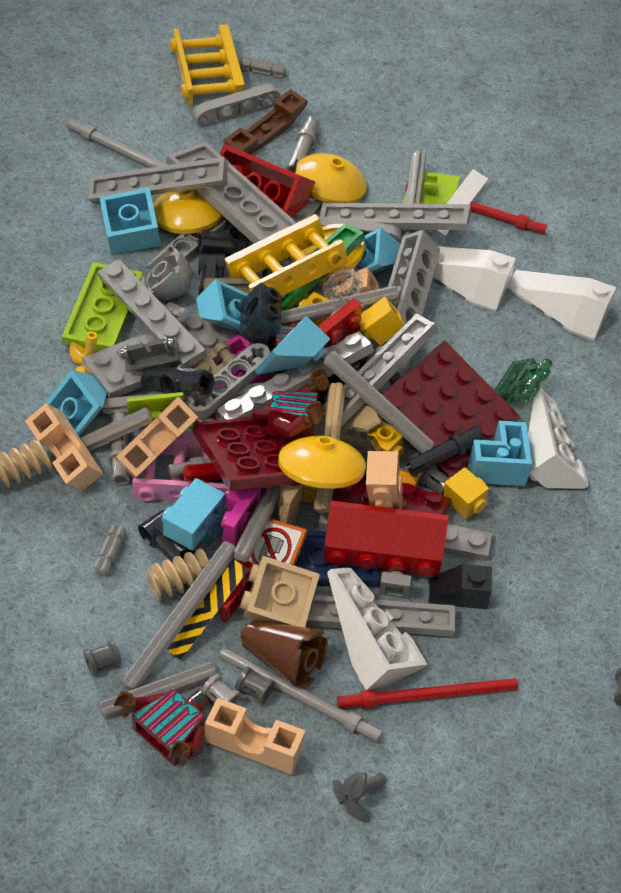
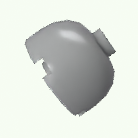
[141,248,192,301]

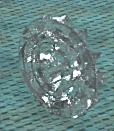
[321,266,363,300]

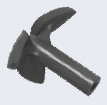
[333,772,387,823]

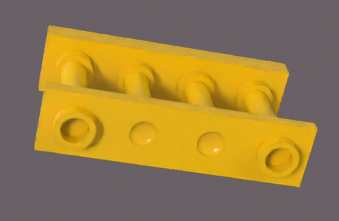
[170,24,245,107]
[224,214,349,296]

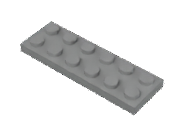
[166,142,296,244]
[82,313,240,398]

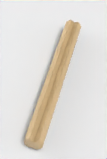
[314,382,346,513]

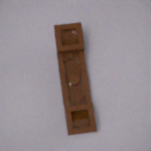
[224,89,308,154]

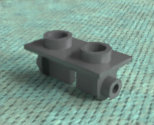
[120,336,179,373]

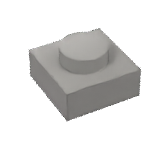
[379,571,411,599]

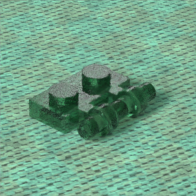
[494,358,553,403]

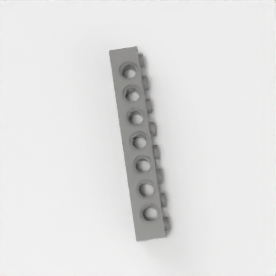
[365,230,440,404]

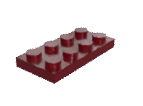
[332,474,451,515]

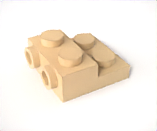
[240,556,320,627]

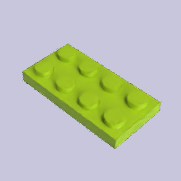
[62,262,143,351]

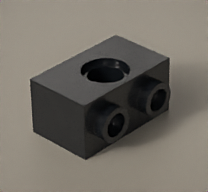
[239,282,282,345]

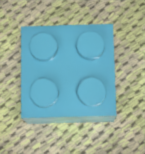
[99,188,161,254]

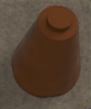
[240,620,328,689]

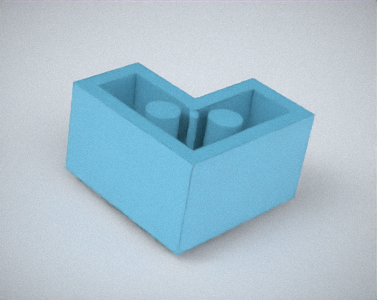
[468,421,532,486]
[162,478,225,551]

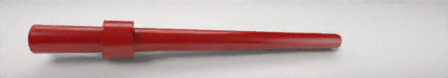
[405,183,548,234]
[336,678,518,709]

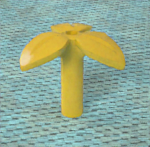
[69,331,97,374]

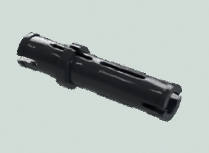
[405,425,485,477]

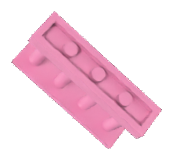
[132,429,228,505]

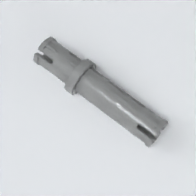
[286,116,320,173]
[109,410,130,486]

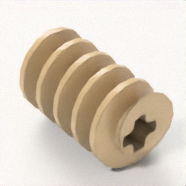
[0,439,52,488]
[146,548,209,602]

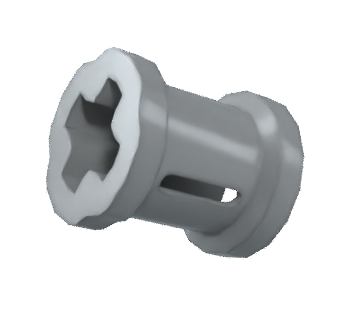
[201,674,242,705]

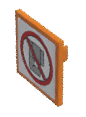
[249,519,308,566]

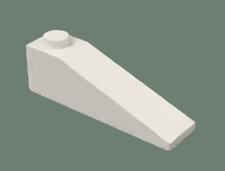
[432,247,516,312]
[507,270,616,341]
[528,386,589,489]
[327,568,427,690]

